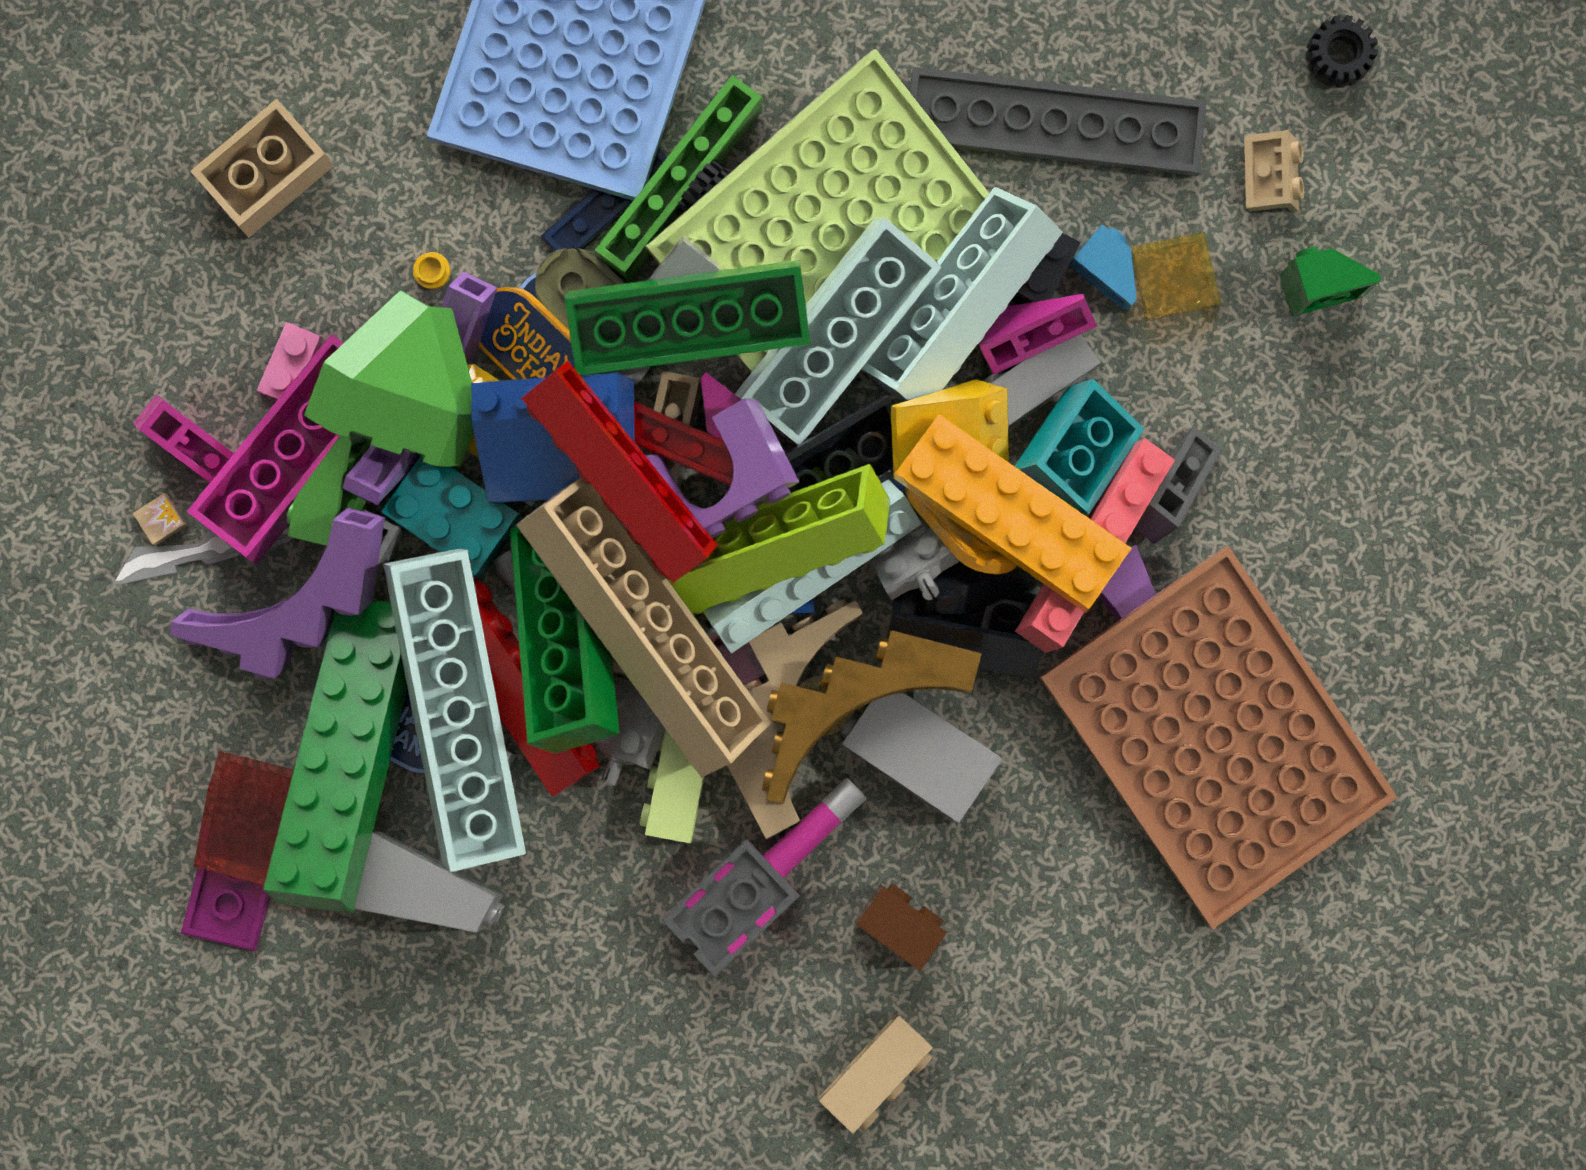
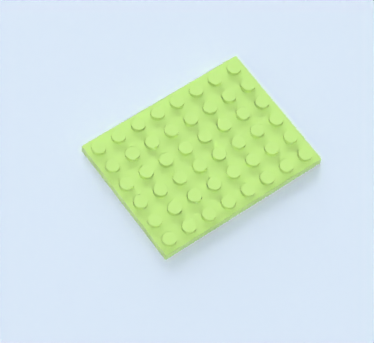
[645,49,989,373]

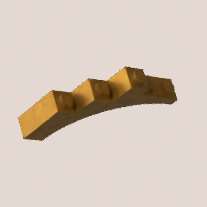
[762,631,981,804]

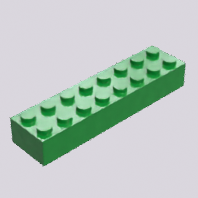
[263,601,407,914]

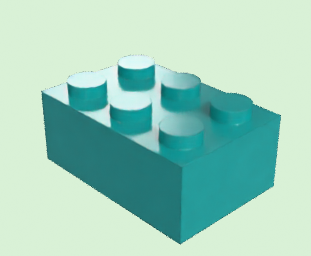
[1014,379,1145,515]
[381,456,523,580]

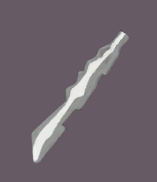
[115,525,295,585]

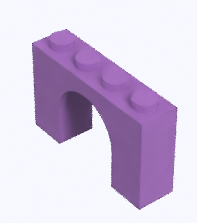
[646,398,799,538]

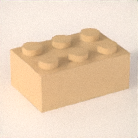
[190,99,334,238]

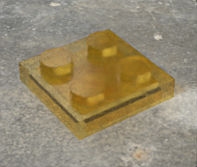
[1131,232,1221,321]

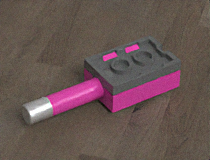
[662,778,866,977]

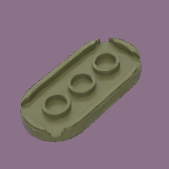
[535,248,625,330]

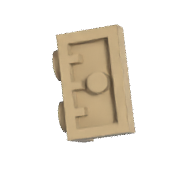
[1244,130,1304,212]

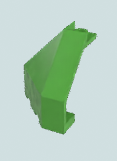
[304,290,474,467]

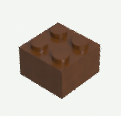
[854,883,948,971]

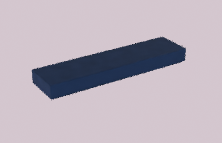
[540,148,667,252]

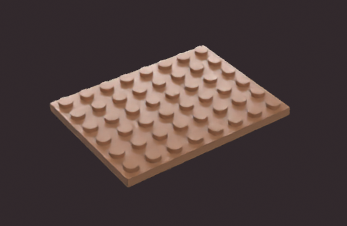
[1039,546,1398,929]

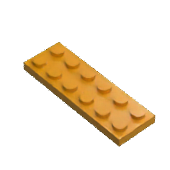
[893,414,1132,613]

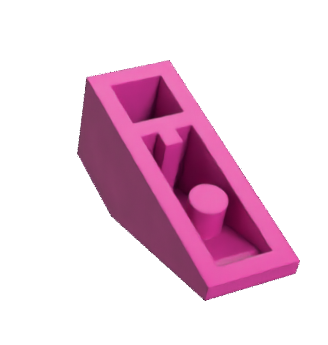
[979,294,1097,374]
[133,394,234,483]

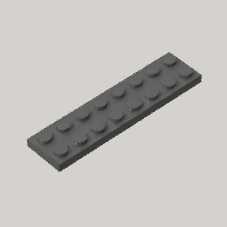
[910,67,1207,177]

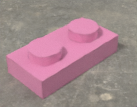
[257,322,323,400]

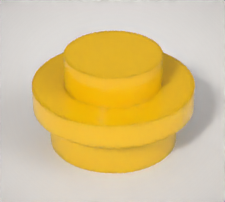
[413,252,451,290]

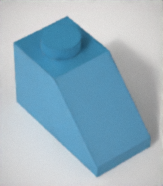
[1070,225,1137,313]

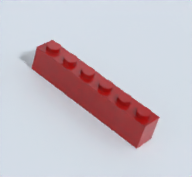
[521,361,717,584]
[473,578,601,797]

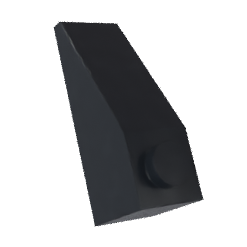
[918,560,1032,614]

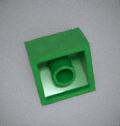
[1279,246,1381,317]

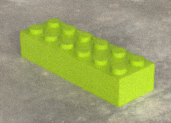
[665,464,890,614]

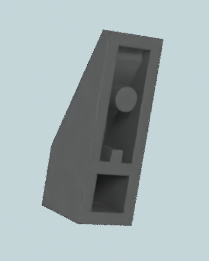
[1134,426,1222,544]

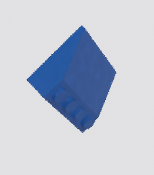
[471,373,635,503]

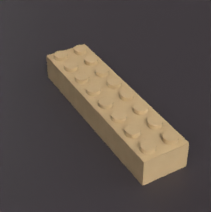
[516,477,771,778]

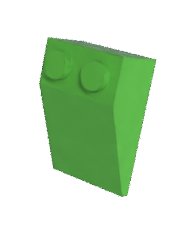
[287,432,370,546]

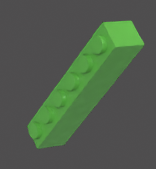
[595,75,763,283]

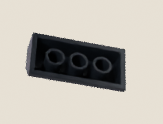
[767,394,894,501]
[887,588,1042,679]

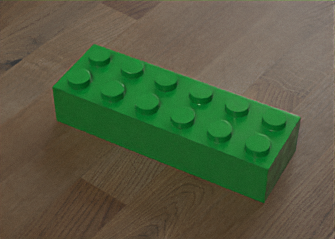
[564,260,811,376]
[510,526,619,754]

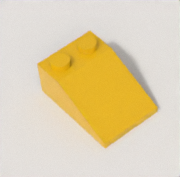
[891,379,1009,474]

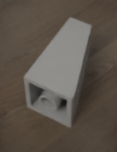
[840,692,1003,823]
[354,832,505,932]

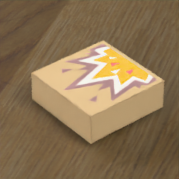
[133,493,188,546]

